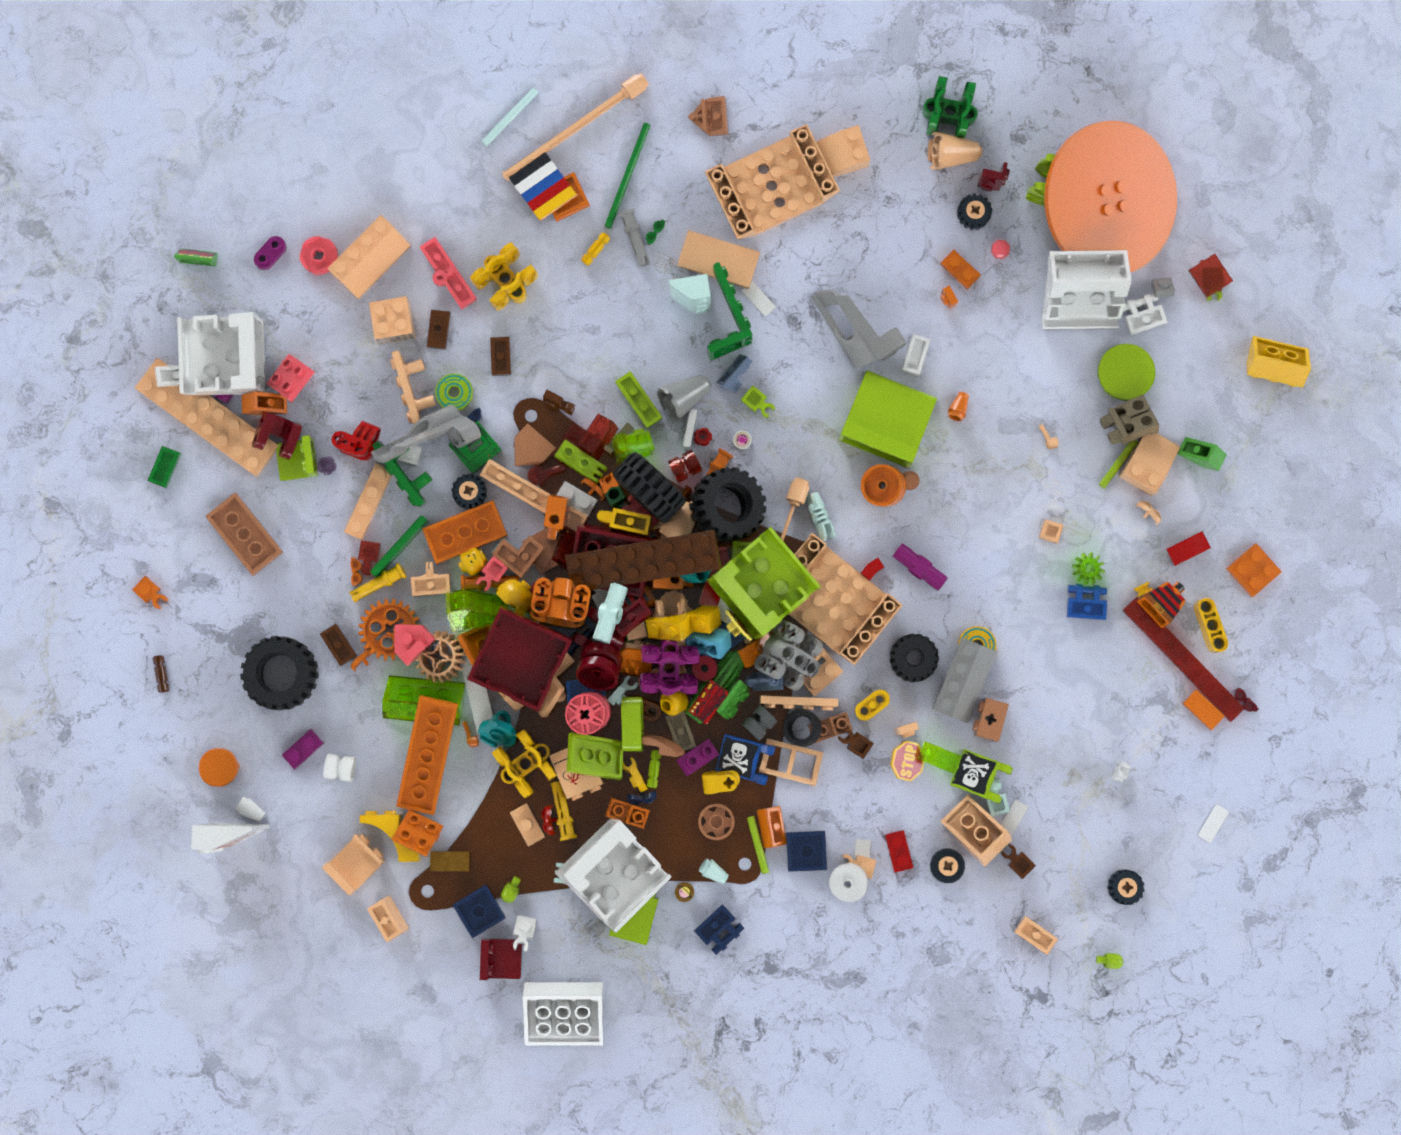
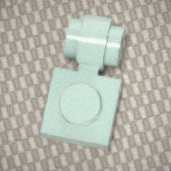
[986,778,1010,816]

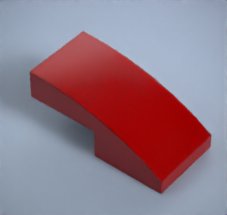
[1166,531,1211,566]

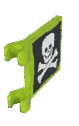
[950,749,1013,804]

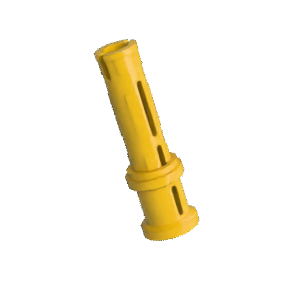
[349,562,407,602]
[550,781,577,841]

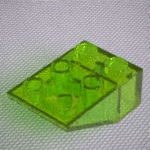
[445,589,508,632]

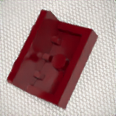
[977,162,1010,191]

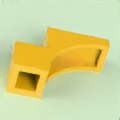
[646,605,721,641]
[360,811,421,862]

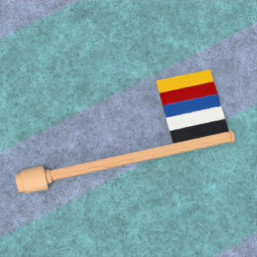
[502,73,649,221]

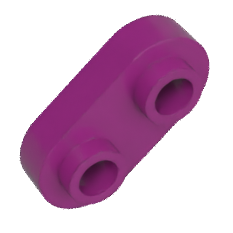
[254,236,287,270]

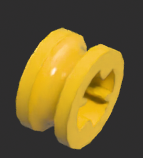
[1133,581,1153,597]

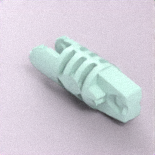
[806,492,836,541]

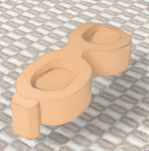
[1136,501,1161,525]

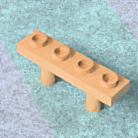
[390,350,436,425]

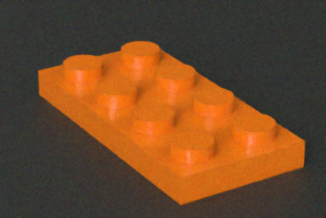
[422,500,508,564]

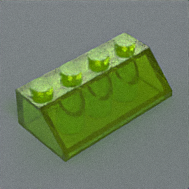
[382,675,466,726]

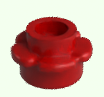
[694,428,712,446]

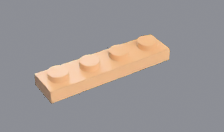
[344,463,392,540]
[760,696,838,711]

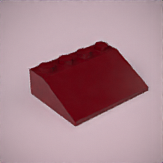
[573,524,657,598]

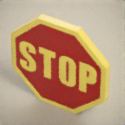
[725,608,753,641]

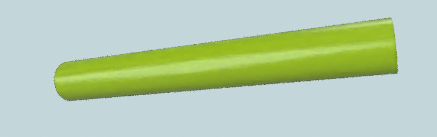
[1099,440,1138,489]
[747,816,769,874]

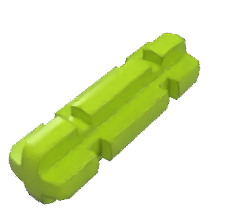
[647,750,661,788]

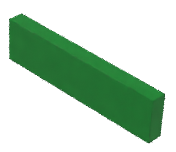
[370,515,429,578]

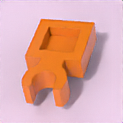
[132,576,168,609]

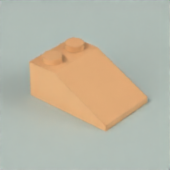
[816,125,870,177]
[1119,433,1180,496]
[941,795,1012,867]

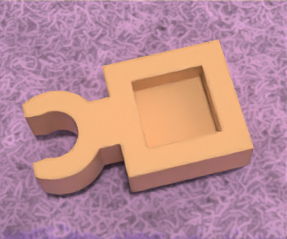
[840,854,876,879]

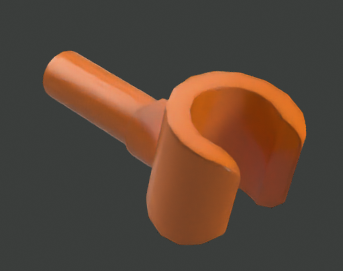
[462,721,479,747]

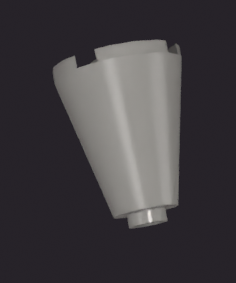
[657,375,711,421]

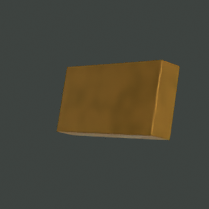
[430,851,470,871]

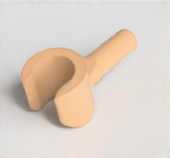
[1039,424,1059,449]

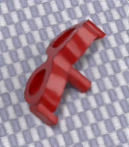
[541,806,557,835]

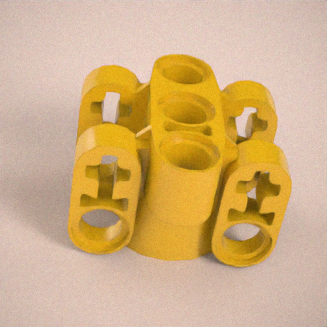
[470,242,538,311]
[492,729,557,798]

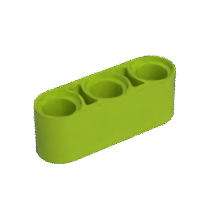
[621,697,644,752]

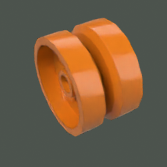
[861,464,907,507]

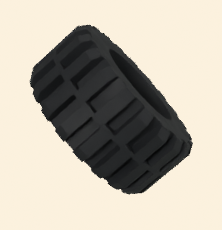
[613,452,686,523]
[689,467,767,543]
[240,636,319,710]

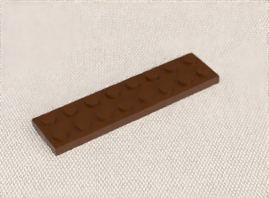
[565,530,722,593]

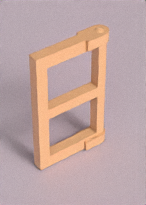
[759,738,823,786]

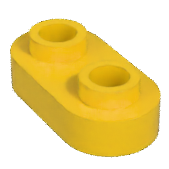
[855,689,890,721]

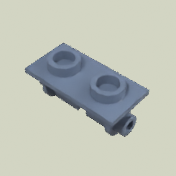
[745,672,783,691]

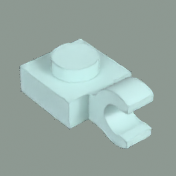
[607,676,638,706]

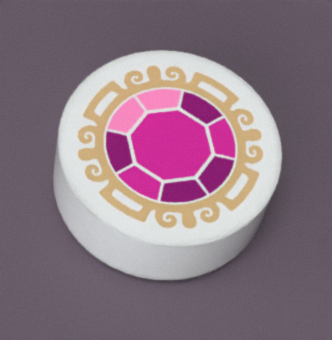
[733,430,752,450]

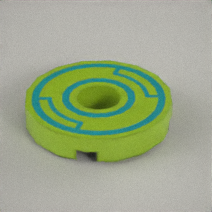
[435,373,473,411]

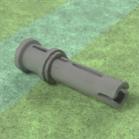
[619,209,650,267]

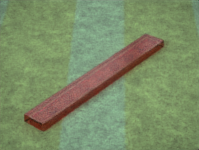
[1122,597,1245,722]

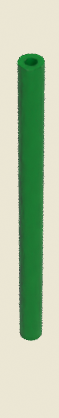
[604,123,651,229]

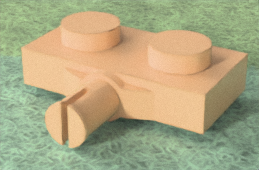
[411,562,451,597]

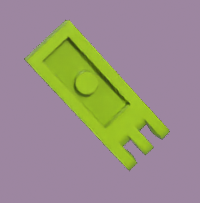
[554,440,608,484]

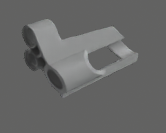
[371,405,481,463]

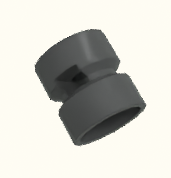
[741,705,778,741]

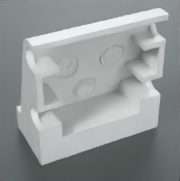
[1042,250,1132,329]
[177,312,266,395]
[555,818,671,933]

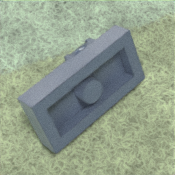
[716,354,752,393]

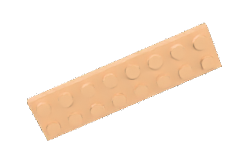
[135,358,278,477]

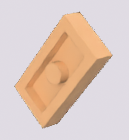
[895,722,919,738]
[1014,916,1058,955]

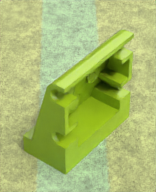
[838,370,937,469]
[707,527,821,639]

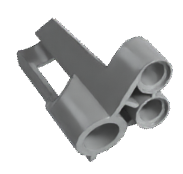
[812,290,907,368]

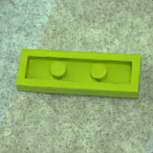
[615,371,663,429]

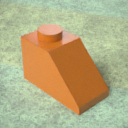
[241,391,287,415]

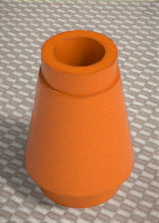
[948,392,969,422]

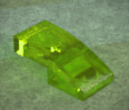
[918,741,961,774]

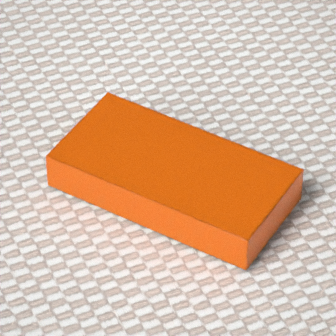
[1182,689,1225,730]

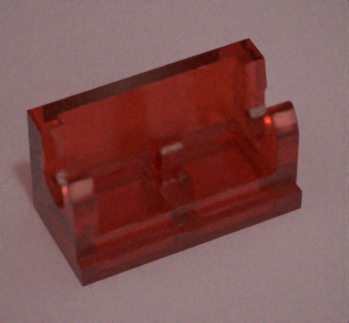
[577,413,619,460]

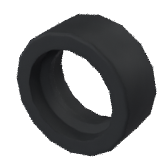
[782,709,822,747]

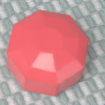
[991,240,1010,259]

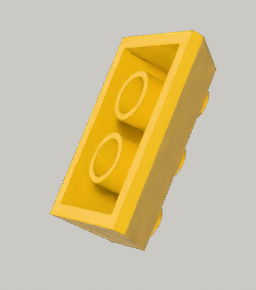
[1246,336,1311,388]

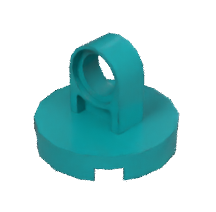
[478,710,517,748]

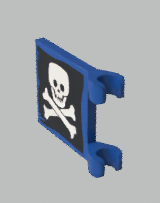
[715,733,775,785]

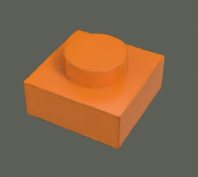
[940,285,958,309]

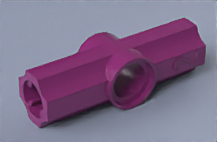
[892,543,948,591]

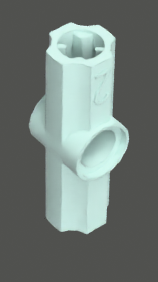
[593,583,628,644]

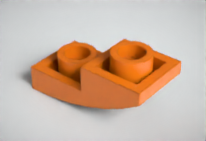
[605,798,650,829]

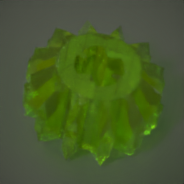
[1072,552,1105,585]

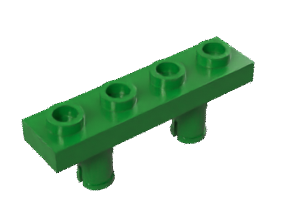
[372,441,433,507]

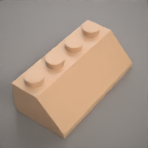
[327,215,411,299]

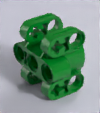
[922,76,978,138]

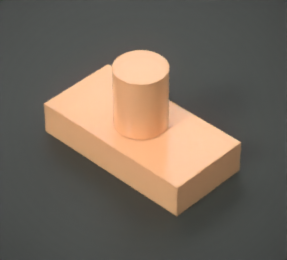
[537,676,566,717]
[510,803,545,847]

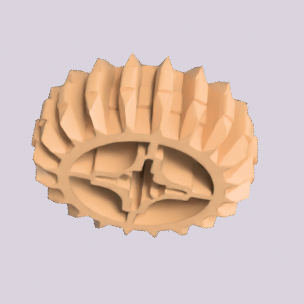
[415,631,466,683]

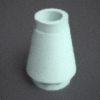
[699,858,729,884]

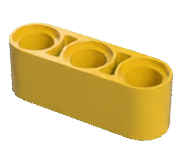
[1194,598,1228,653]

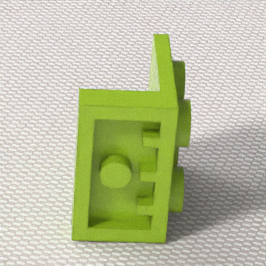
[276,435,318,481]

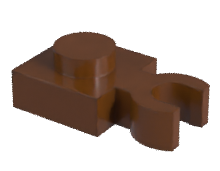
[543,390,575,415]
[838,728,874,759]
[1000,844,1036,879]

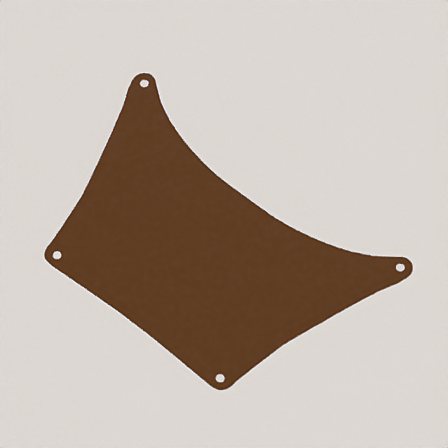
[409,398,807,911]

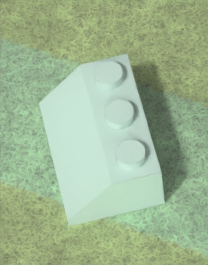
[669,274,711,314]

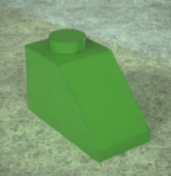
[1177,437,1227,471]

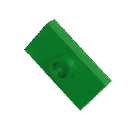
[147,446,181,488]

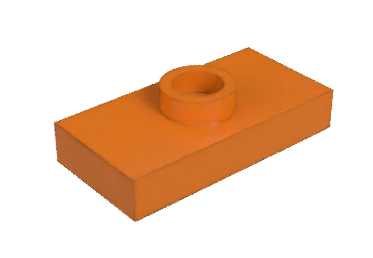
[738,633,770,668]

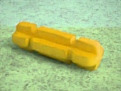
[581,232,610,266]

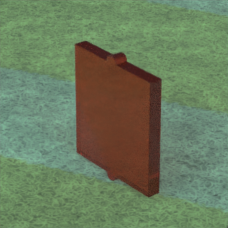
[1188,254,1233,298]

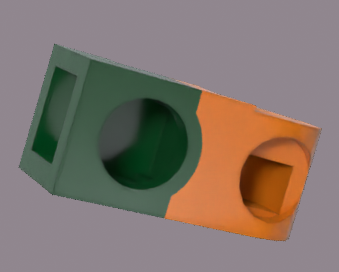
[599,472,631,509]

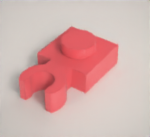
[475,556,508,592]

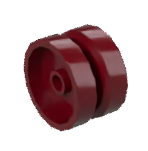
[576,643,623,691]

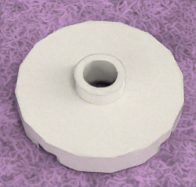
[829,863,868,902]

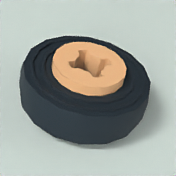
[930,848,965,883]

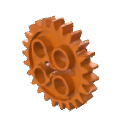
[358,599,420,661]

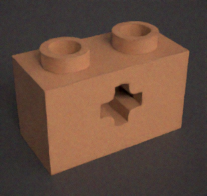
[972,698,1009,742]

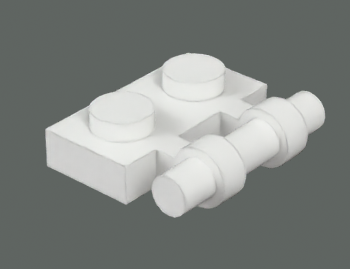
[1123,294,1168,336]

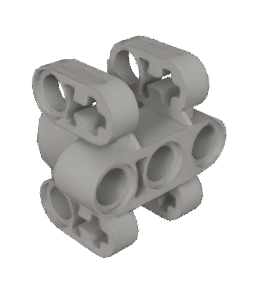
[754,620,823,691]

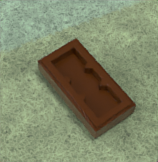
[427,309,451,350]

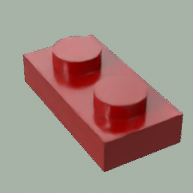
[884,830,913,873]

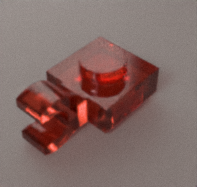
[358,540,381,576]

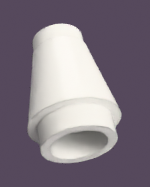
[235,797,266,822]

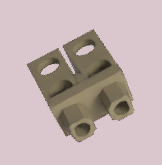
[1100,394,1159,445]

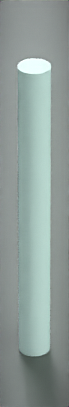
[482,88,538,146]

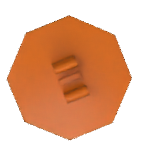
[619,648,652,676]

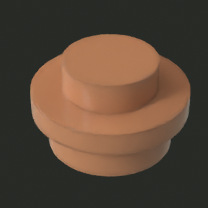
[903,471,919,490]

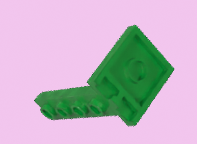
[707,262,753,361]

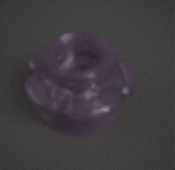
[318,456,337,475]

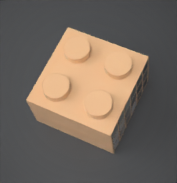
[369,296,416,344]

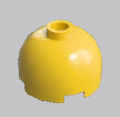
[495,579,533,616]

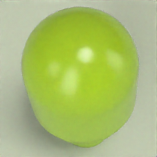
[501,876,521,903]
[1095,953,1124,969]

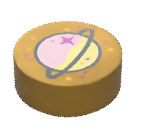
[675,882,694,902]

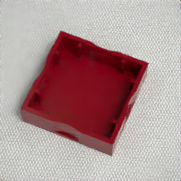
[467,606,572,712]

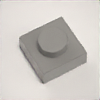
[1151,278,1175,297]

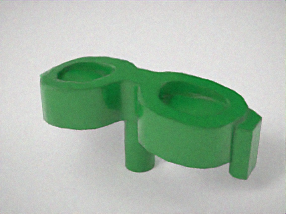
[646,219,665,245]

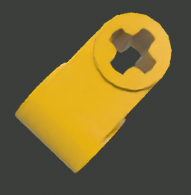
[701,770,740,794]

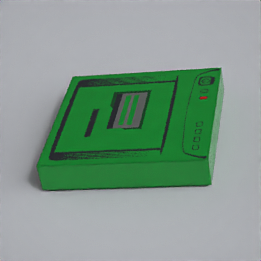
[449,421,502,474]

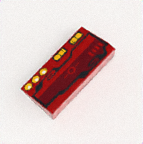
[688,680,729,724]

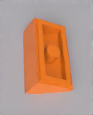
[757,806,787,848]

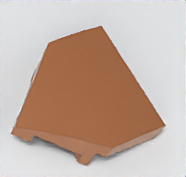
[688,96,728,136]
[513,424,556,467]

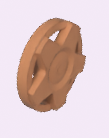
[698,804,735,840]

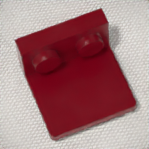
[479,938,522,980]

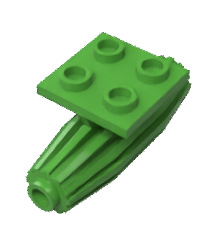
[685,650,750,724]

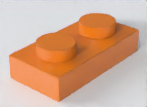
[940,249,981,290]

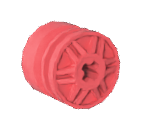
[565,691,612,735]

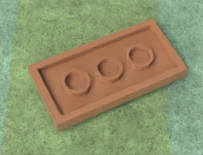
[205,493,283,576]

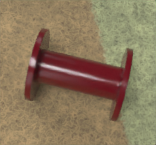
[692,656,717,681]

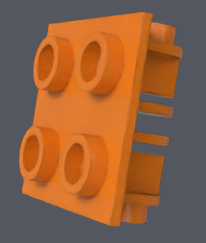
[391,810,444,857]

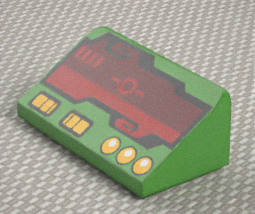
[174,249,218,267]

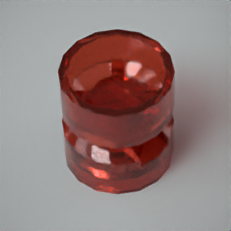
[668,449,703,483]

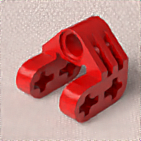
[331,421,381,461]

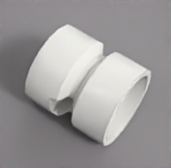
[324,753,356,782]

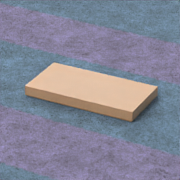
[677,230,760,289]

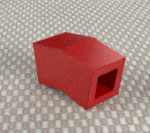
[860,558,884,581]

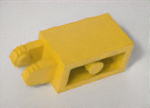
[597,508,652,537]

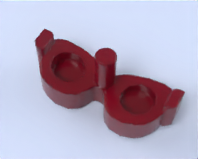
[1234,688,1259,712]

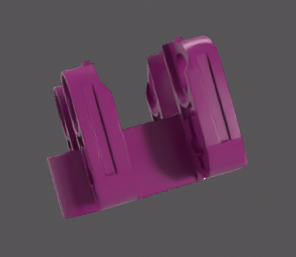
[640,639,700,696]

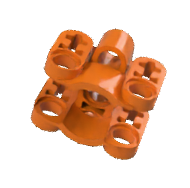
[530,578,591,629]

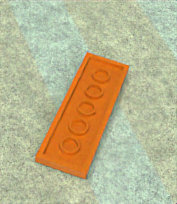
[396,695,458,815]

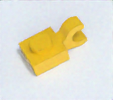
[623,757,648,792]

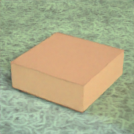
[1039,519,1063,544]

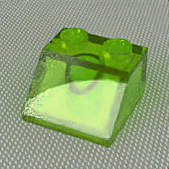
[611,429,655,463]

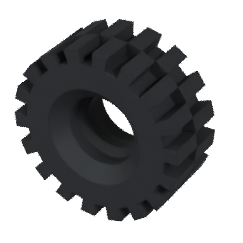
[889,633,939,682]

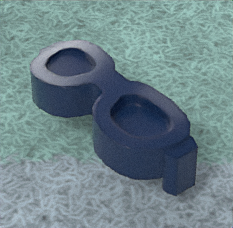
[467,408,482,422]
[627,790,657,805]

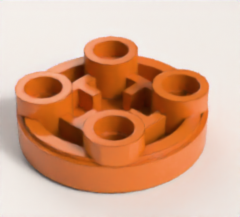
[199,748,240,787]

